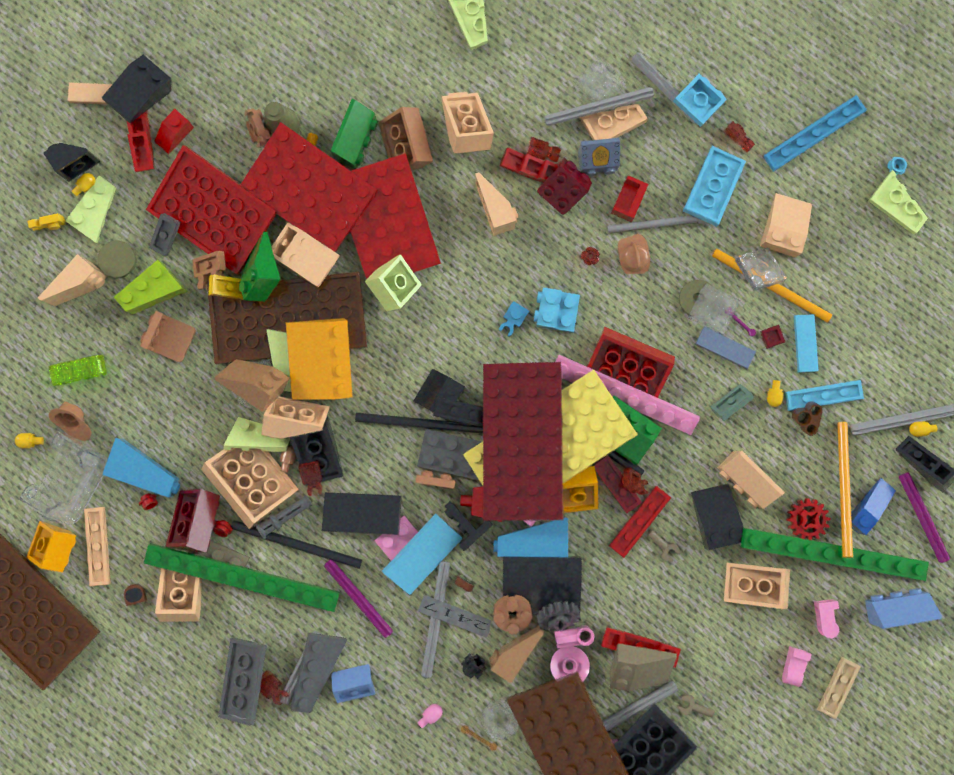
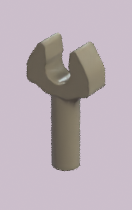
[648,530,680,562]
[677,694,714,718]

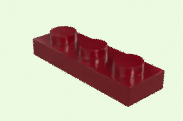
[593,455,642,514]

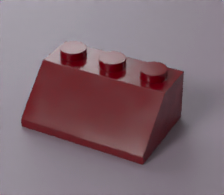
[165,489,220,552]

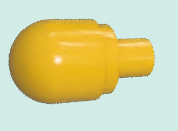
[72,173,96,196]
[767,380,783,407]
[909,421,938,437]
[15,433,44,448]

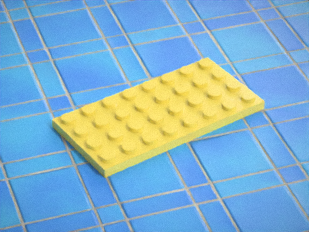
[463,370,638,485]

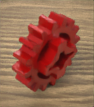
[786,498,831,540]

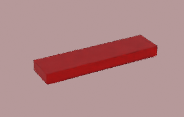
[608,486,671,558]

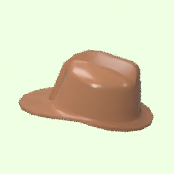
[618,234,650,274]
[49,402,91,441]

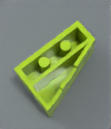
[114,260,188,315]

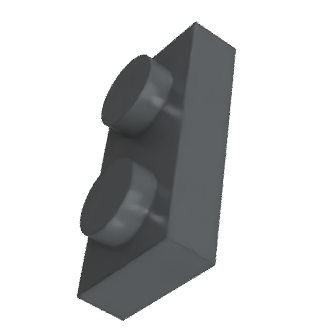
[149,213,181,257]

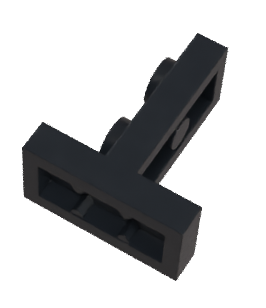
[444,501,493,551]

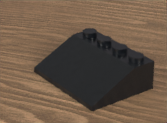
[503,556,582,615]
[614,703,698,775]

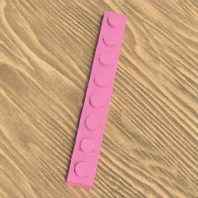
[555,355,700,435]

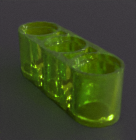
[48,355,107,386]

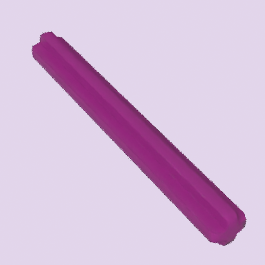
[899,472,950,563]
[324,560,393,638]

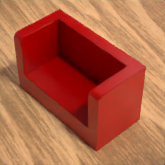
[611,175,649,222]

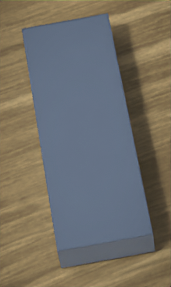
[695,327,756,369]

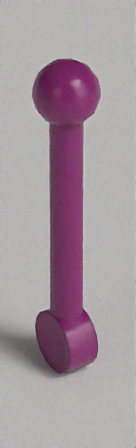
[724,307,756,336]

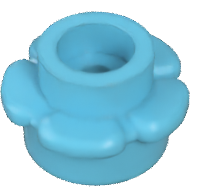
[888,157,907,175]

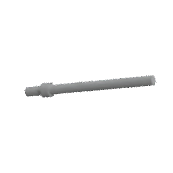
[607,215,706,233]

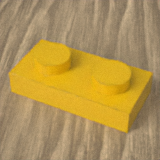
[209,275,244,300]

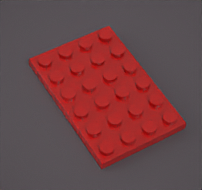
[240,122,377,253]
[146,145,277,275]
[350,153,441,280]

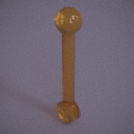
[461,725,497,751]

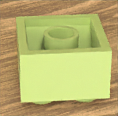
[365,255,422,311]

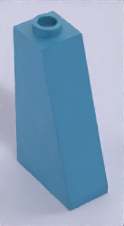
[102,438,180,497]
[493,517,568,557]

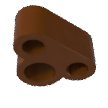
[792,401,823,436]

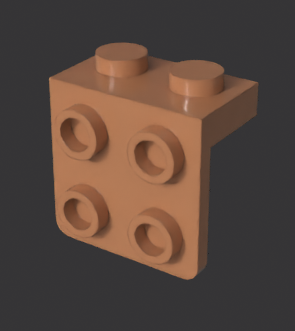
[140,311,196,362]

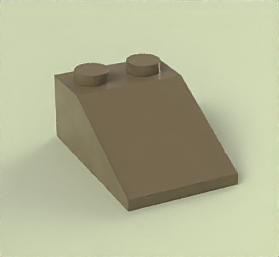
[610,643,677,691]

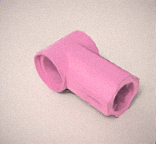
[554,625,594,649]

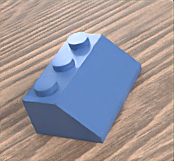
[865,588,942,629]

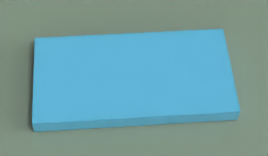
[683,146,746,227]
[382,514,463,595]

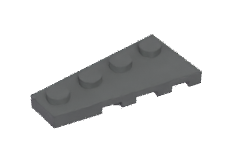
[290,633,347,713]

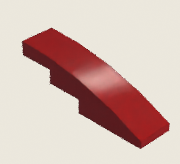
[127,111,155,172]
[499,147,558,183]

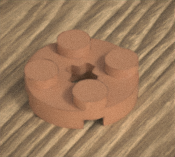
[244,108,270,148]
[493,595,533,635]

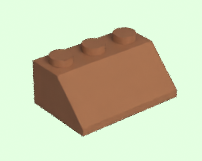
[378,107,433,171]

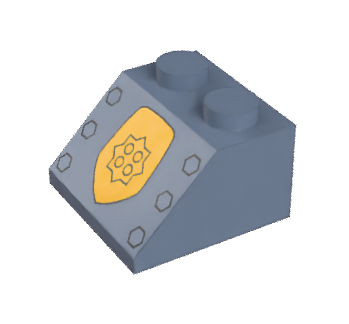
[578,138,620,177]

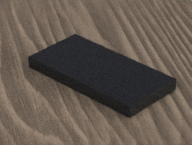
[322,492,402,535]

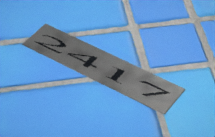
[418,595,491,638]

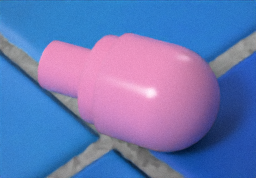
[417,704,443,728]

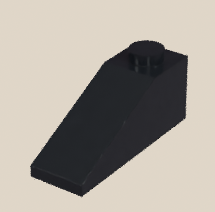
[896,436,954,493]

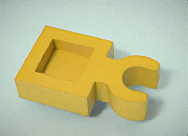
[28,213,66,231]

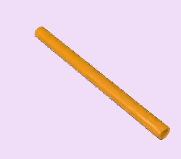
[712,248,832,323]
[837,422,853,558]

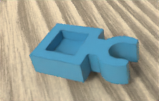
[499,301,529,337]

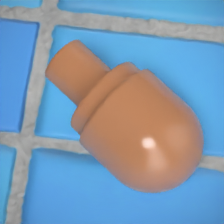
[280,446,296,473]

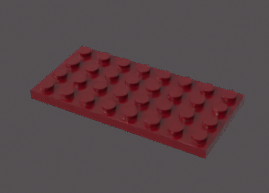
[483,362,563,521]

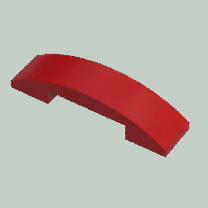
[601,627,681,668]

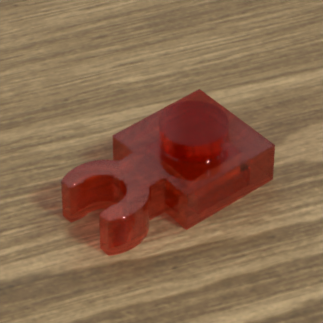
[724,121,755,153]
[527,137,561,162]
[298,461,322,496]
[622,468,648,495]
[260,670,289,705]

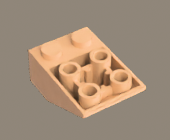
[271,223,340,287]

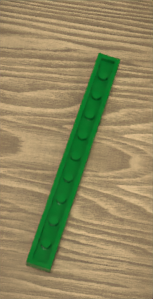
[741,528,929,581]
[143,543,340,612]

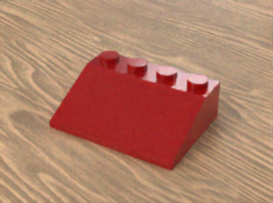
[587,326,675,398]

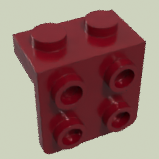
[537,157,592,215]

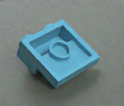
[673,74,727,127]
[533,287,580,333]

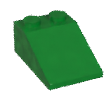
[239,232,280,301]

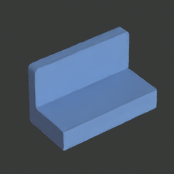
[331,664,375,703]

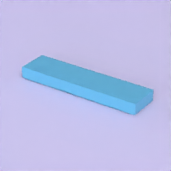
[784,380,864,411]

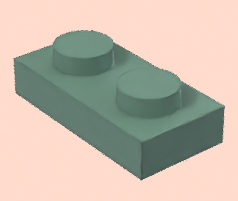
[710,384,754,421]

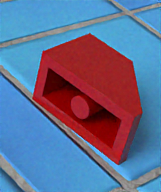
[154,109,194,155]

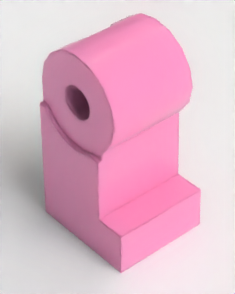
[814,599,839,638]
[782,646,812,687]

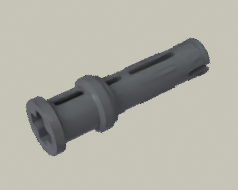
[255,495,312,539]

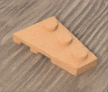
[580,104,648,140]

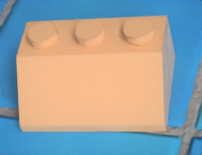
[717,451,785,509]

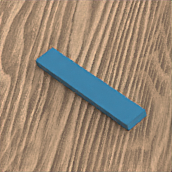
[763,95,867,172]

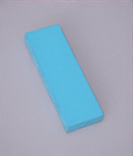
[794,314,819,373]

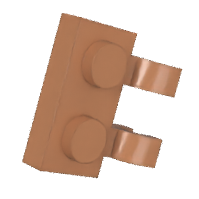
[192,251,226,291]
[415,470,456,489]

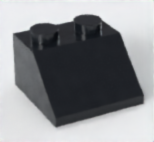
[43,143,101,182]
[413,369,465,421]

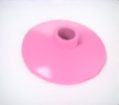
[550,646,590,682]

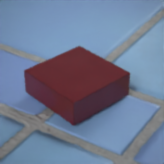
[760,324,786,349]

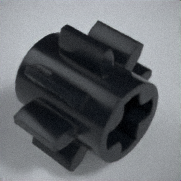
[461,654,486,679]

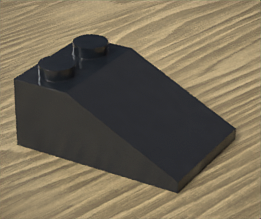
[102,54,172,123]
[290,417,344,486]
[691,484,744,550]

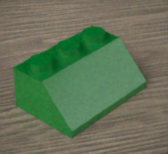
[331,99,378,169]
[613,396,662,466]

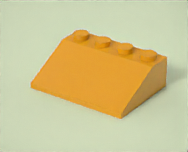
[286,318,353,400]

